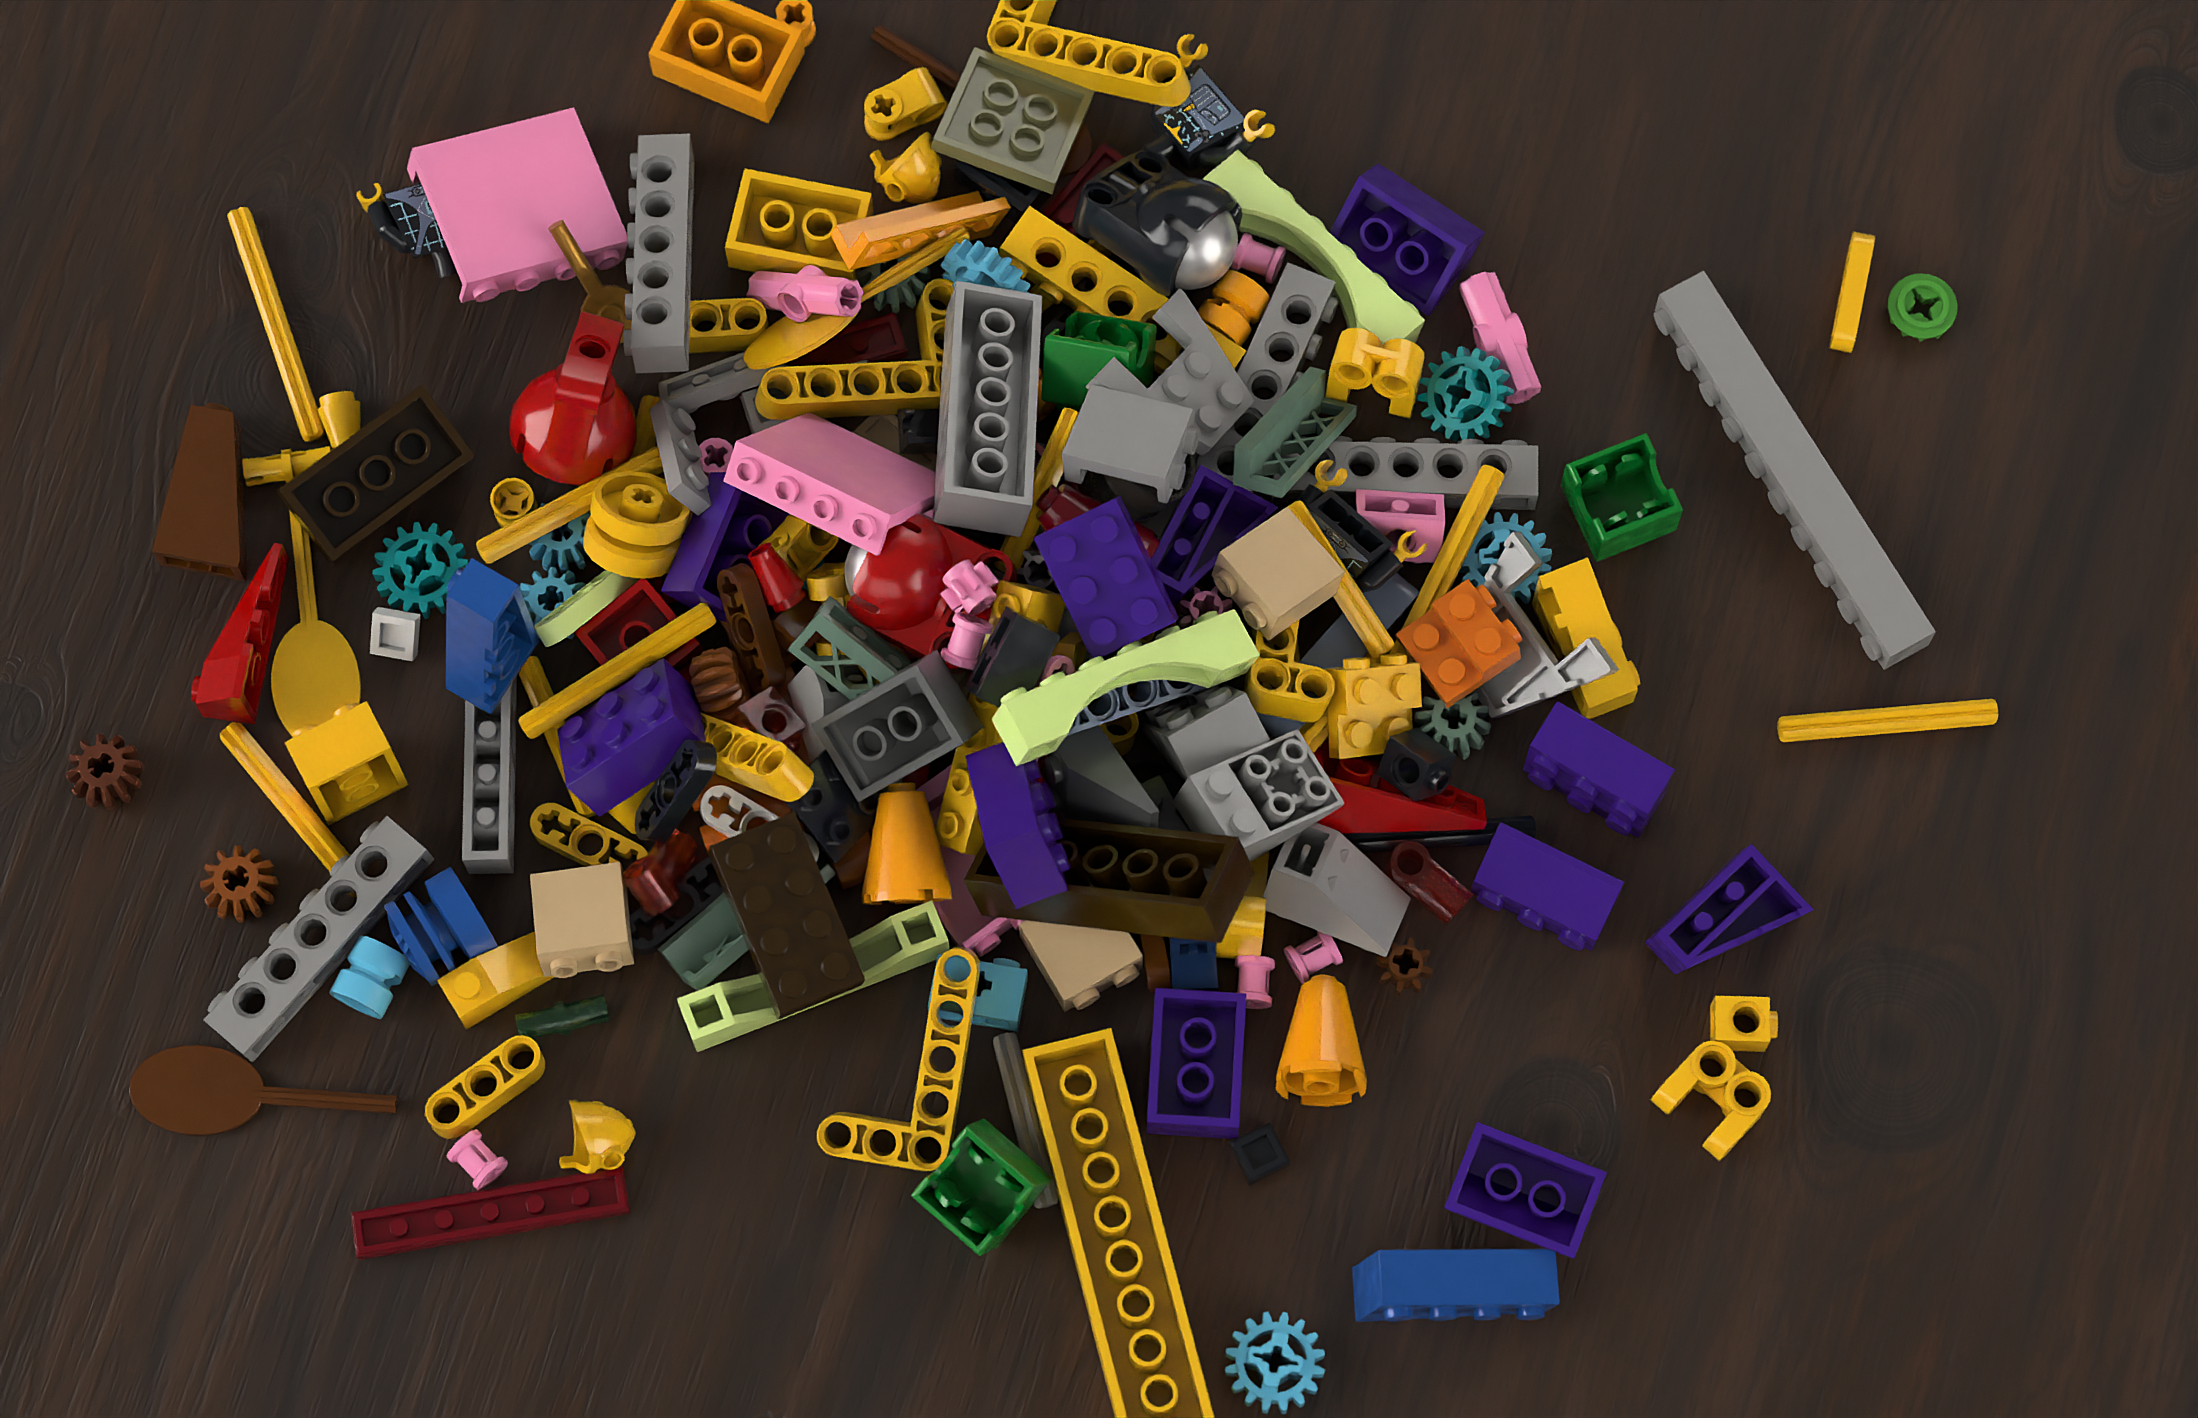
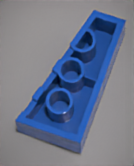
[446,558,539,715]
[1352,1249,1560,1322]

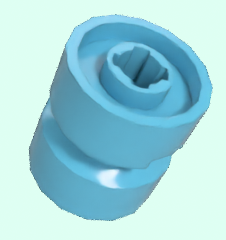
[329,935,410,1019]

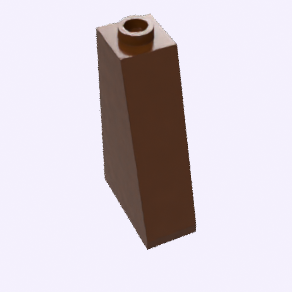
[152,403,247,581]

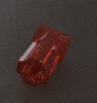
[622,829,698,916]
[1386,841,1473,925]

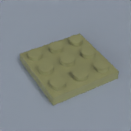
[931,47,1095,194]

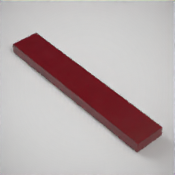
[351,1166,631,1260]

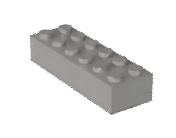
[933,281,1042,537]

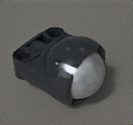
[1072,150,1243,299]

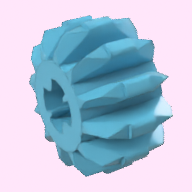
[528,503,591,574]
[519,566,587,639]

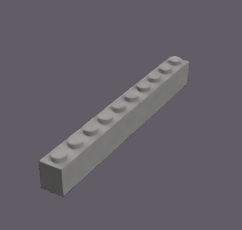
[1654,271,1936,670]

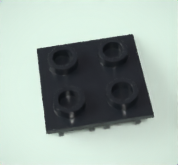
[782,748,884,864]

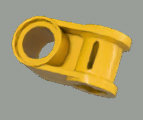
[864,67,948,141]
[759,514,839,581]

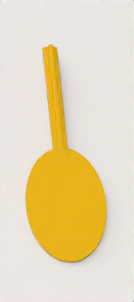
[743,225,970,370]
[271,510,361,736]

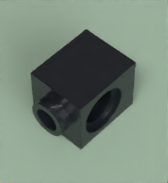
[1376,728,1457,802]

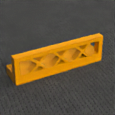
[830,191,1011,270]

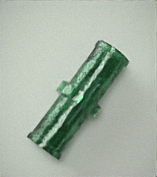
[515,994,610,1039]

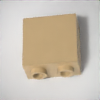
[1211,507,1345,641]
[530,862,634,978]
[1019,921,1143,1012]

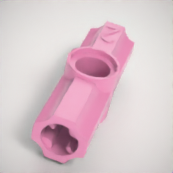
[747,265,864,323]
[1459,272,1541,404]

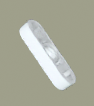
[700,785,819,862]

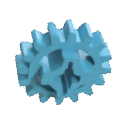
[941,239,1030,293]
[1459,512,1552,604]
[1225,1312,1325,1414]

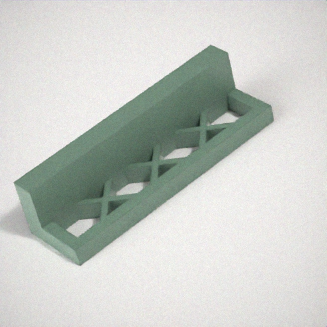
[1233,367,1357,498]
[788,596,913,700]
[658,859,836,991]

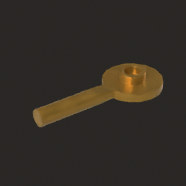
[548,220,632,344]

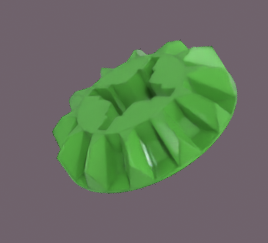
[1886,274,1957,342]

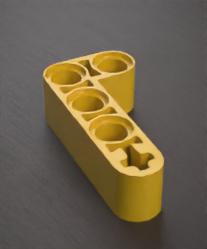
[1243,619,1335,722]

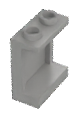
[1062,384,1200,503]

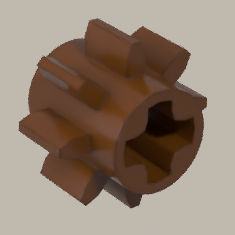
[1377,938,1433,996]

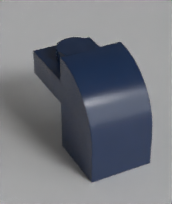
[1168,937,1218,992]

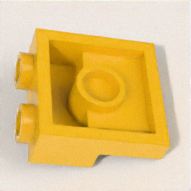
[1326,653,1422,759]

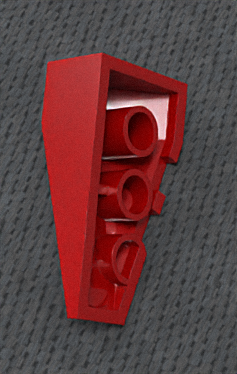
[191,543,289,725]
[1314,738,1487,834]

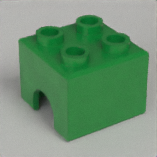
[1041,311,1157,411]
[1560,432,1683,562]
[910,1119,1053,1256]

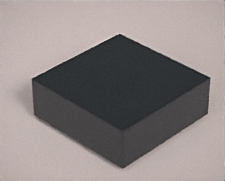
[1229,1122,1291,1186]

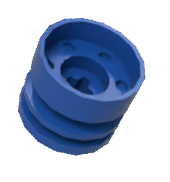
[384,867,498,987]

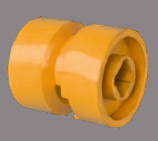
[1197,270,1271,347]

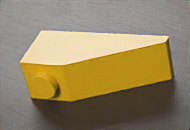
[437,931,554,1030]

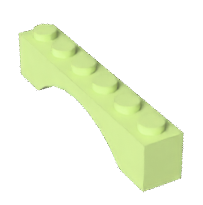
[1203,150,1425,344]
[992,609,1260,766]
[677,900,950,1052]

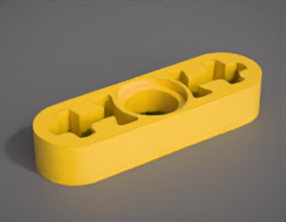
[1829,231,1875,353]
[530,803,651,886]

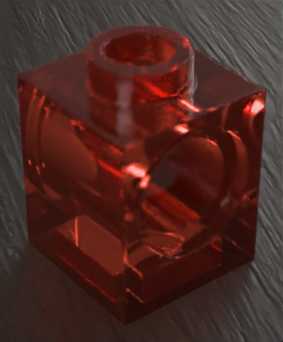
[731,685,806,754]

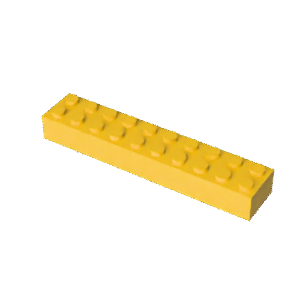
[1022,1028,1214,1418]

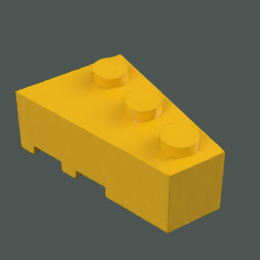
[1532,557,1640,720]

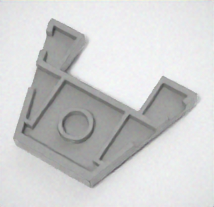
[1085,288,1255,456]
[1473,532,1619,718]

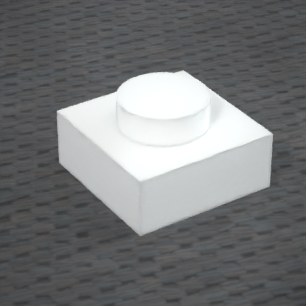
[370,607,420,661]

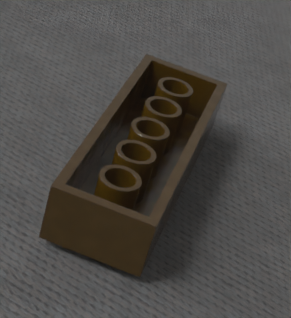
[964,818,1255,943]

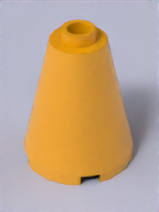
[862,783,953,905]
[1275,975,1367,1107]

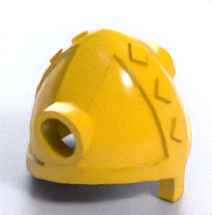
[870,132,942,204]
[559,1100,635,1174]

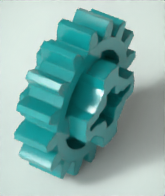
[1417,346,1514,442]
[372,522,469,619]

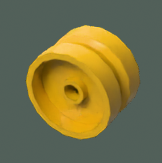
[583,471,690,579]

